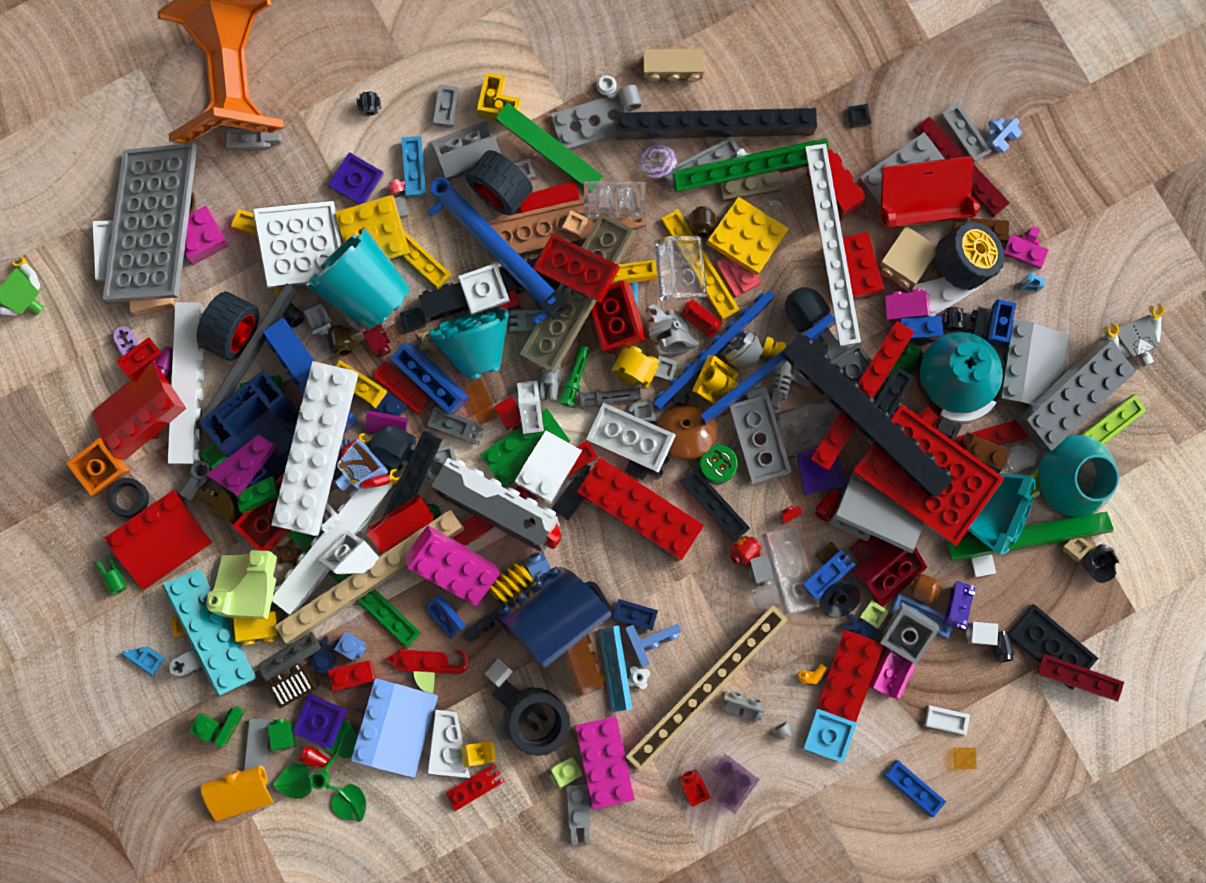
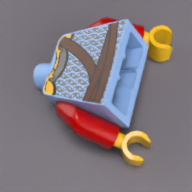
[335,433,401,491]

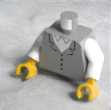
[1103,304,1165,367]

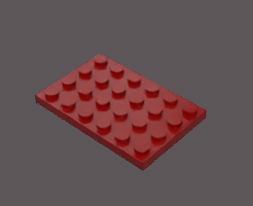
[852,404,1004,546]

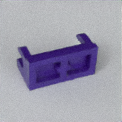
[943,580,976,631]

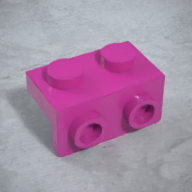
[869,649,915,700]

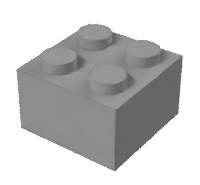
[880,602,939,664]

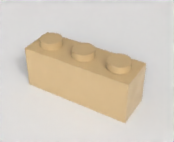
[644,49,704,81]

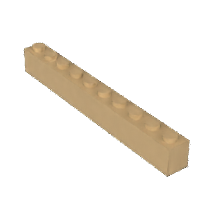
[275,510,465,644]
[626,605,788,771]

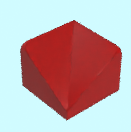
[500,290,521,309]

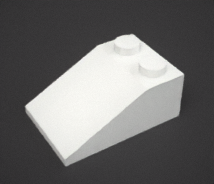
[515,431,582,504]

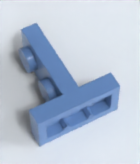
[625,624,681,667]

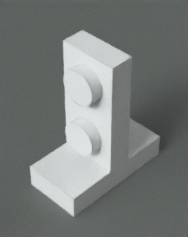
[517,380,544,434]

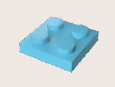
[803,709,857,763]

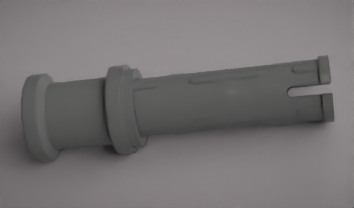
[578,388,641,410]

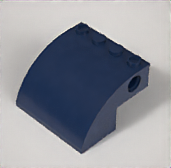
[199,370,300,485]
[495,566,612,668]

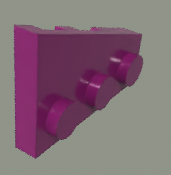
[206,435,276,497]

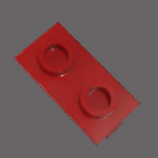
[680,299,724,339]

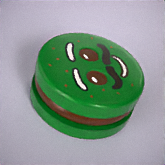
[699,445,738,484]

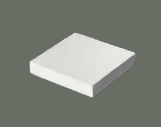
[458,263,510,315]

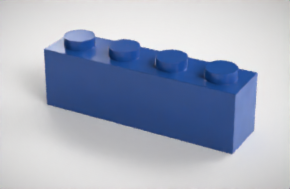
[391,343,470,414]

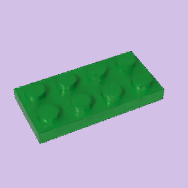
[480,408,570,488]

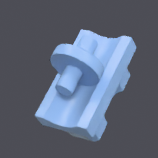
[986,117,1022,153]

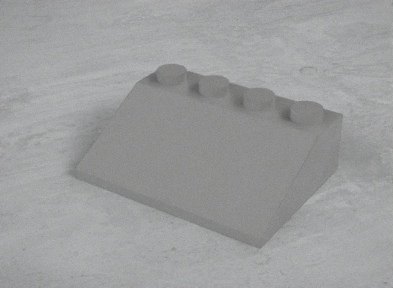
[996,319,1069,408]
[835,472,924,553]

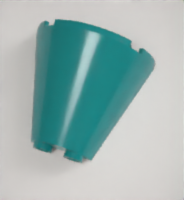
[968,473,1036,555]

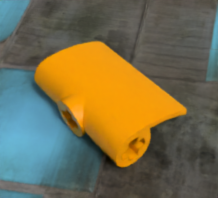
[201,765,274,821]

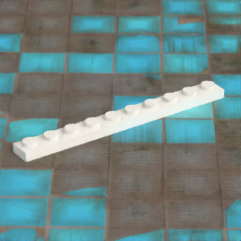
[805,143,861,347]

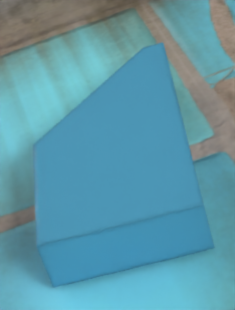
[1019,273,1045,292]
[121,646,166,676]

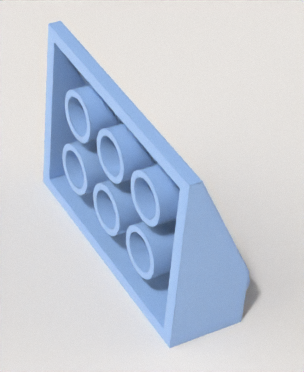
[351,678,438,777]

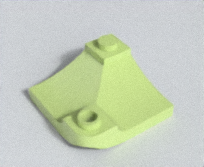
[206,550,277,619]

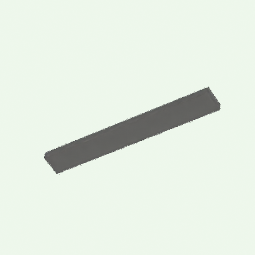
[199,283,298,422]

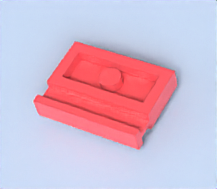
[716,257,761,298]

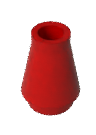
[815,490,841,522]
[298,745,331,769]

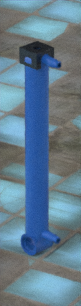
[428,178,568,324]

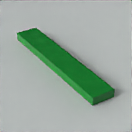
[495,102,603,193]

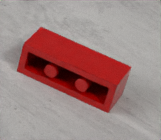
[367,494,433,553]

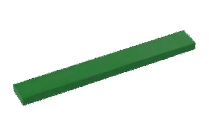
[672,138,829,192]
[946,511,1114,562]
[288,530,421,648]

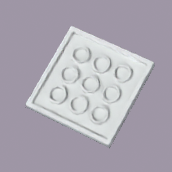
[253,201,342,289]

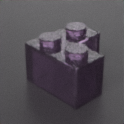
[712,753,760,814]

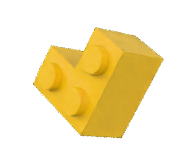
[477,72,521,121]

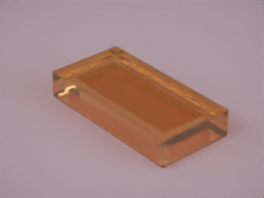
[463,380,498,424]

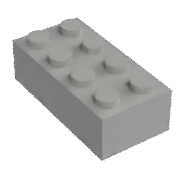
[857,132,944,215]

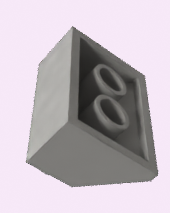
[431,120,501,178]

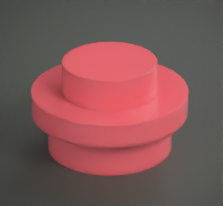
[386,179,405,195]

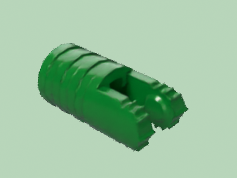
[94,555,127,596]

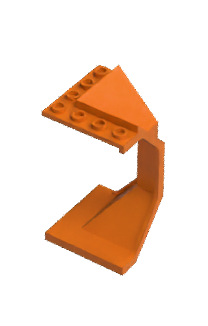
[157,0,284,144]

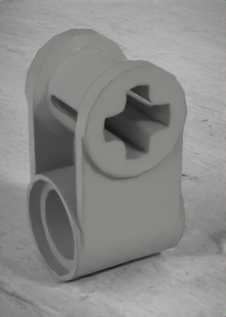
[169,648,203,678]

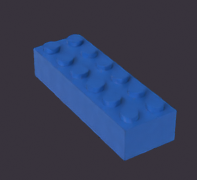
[263,318,359,433]

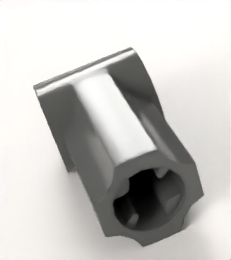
[177,461,212,502]

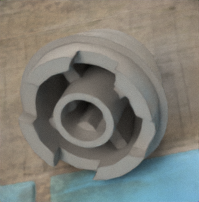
[722,329,763,370]

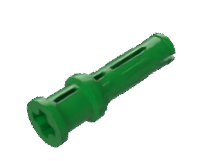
[556,346,591,408]

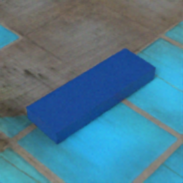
[883,760,947,818]

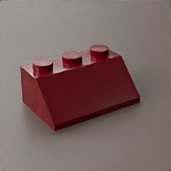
[853,542,928,607]

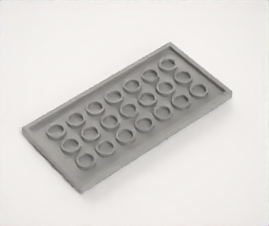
[103,143,197,302]

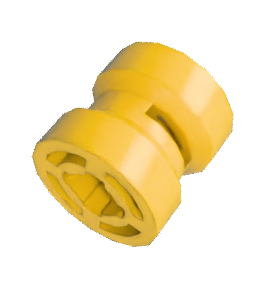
[761,336,787,358]

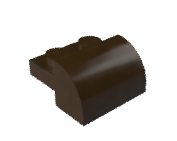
[195,488,241,524]

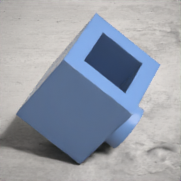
[335,631,366,661]

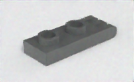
[427,407,486,446]

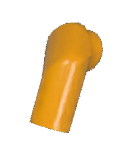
[798,664,829,685]

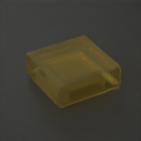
[954,747,977,769]

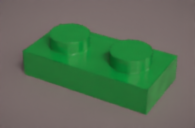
[236,476,279,514]
[214,706,246,748]

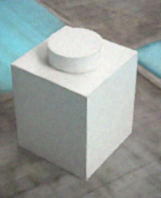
[965,622,998,646]

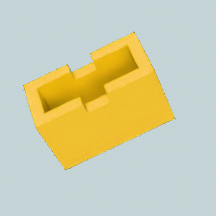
[234,611,281,646]

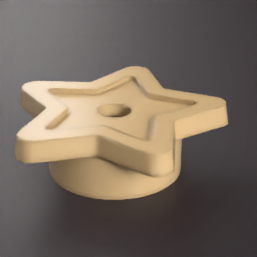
[418,327,437,353]

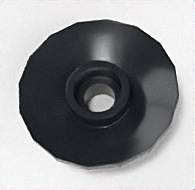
[821,582,860,617]

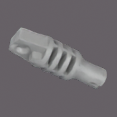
[769,362,792,410]

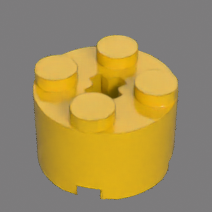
[611,345,659,389]

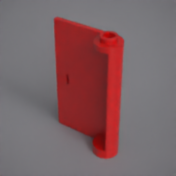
[880,156,980,229]

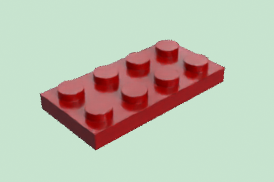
[533,234,620,303]
[816,629,884,723]

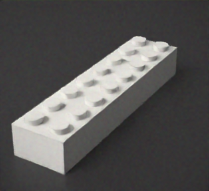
[272,361,358,535]

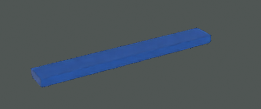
[701,314,836,425]

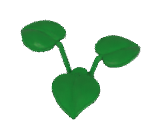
[273,721,367,822]

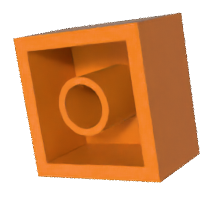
[66,438,131,496]

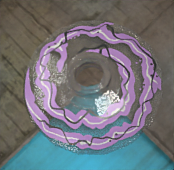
[638,144,677,179]

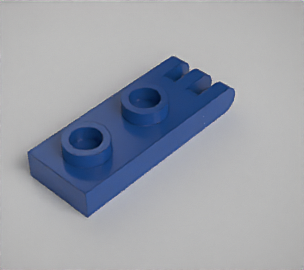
[801,549,856,601]

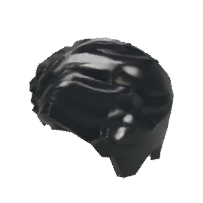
[1083,544,1119,583]

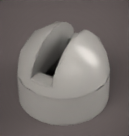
[773,722,791,740]

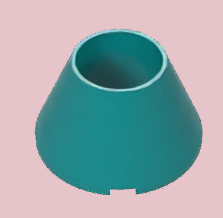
[1038,435,1119,517]

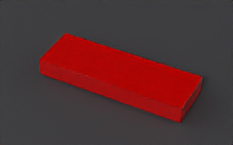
[520,181,580,213]
[372,361,431,415]

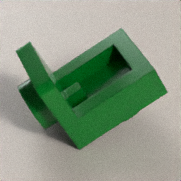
[200,442,228,469]

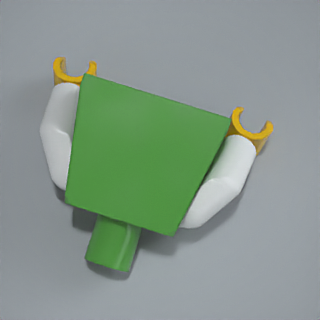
[0,256,44,316]

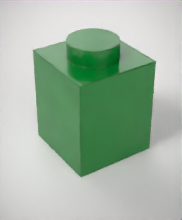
[189,713,223,742]
[268,718,296,751]

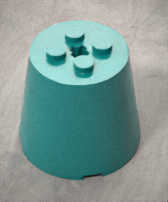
[306,227,410,331]

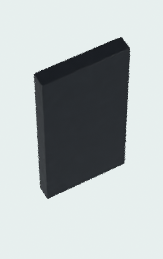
[1007,604,1099,690]

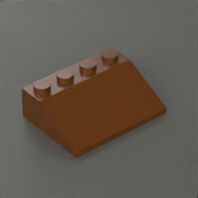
[564,634,606,697]

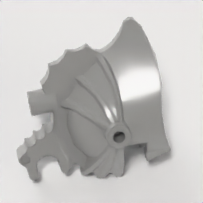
[645,303,700,355]

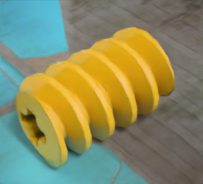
[489,563,534,604]

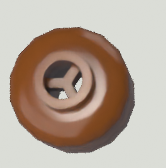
[910,574,942,604]

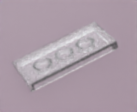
[762,527,819,615]

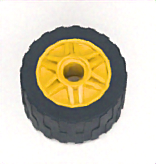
[935,221,1005,290]

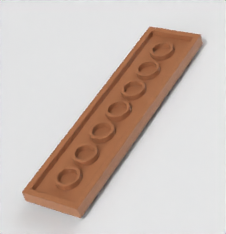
[487,187,647,262]

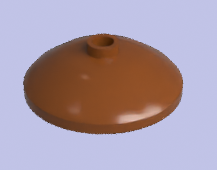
[656,404,717,460]

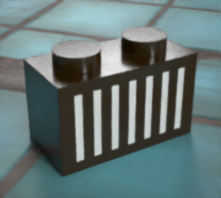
[267,663,320,709]

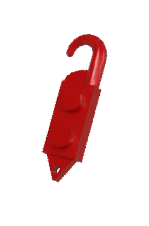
[386,649,470,674]

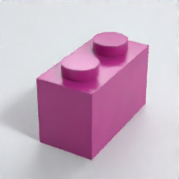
[885,289,931,323]

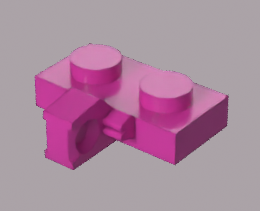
[1004,226,1049,269]

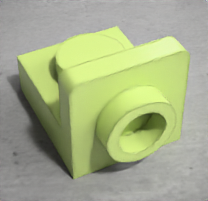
[549,757,583,787]

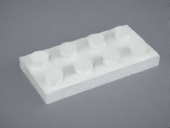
[586,403,676,473]

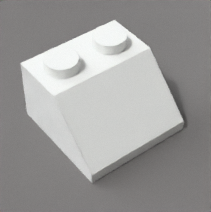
[318,531,379,574]

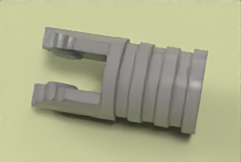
[539,365,561,401]

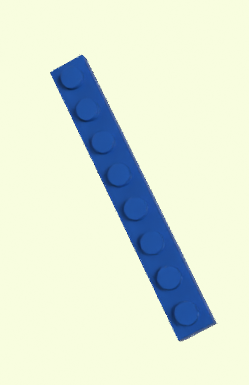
[654,290,774,412]

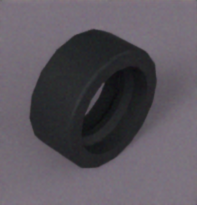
[107,478,149,518]

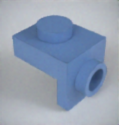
[524,552,551,582]

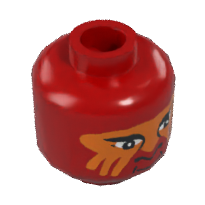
[730,536,761,567]

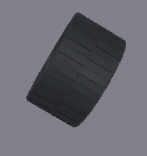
[503,687,571,756]

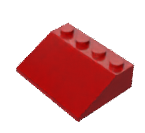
[93,361,187,460]
[104,490,213,590]

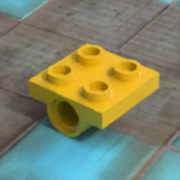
[692,355,739,405]

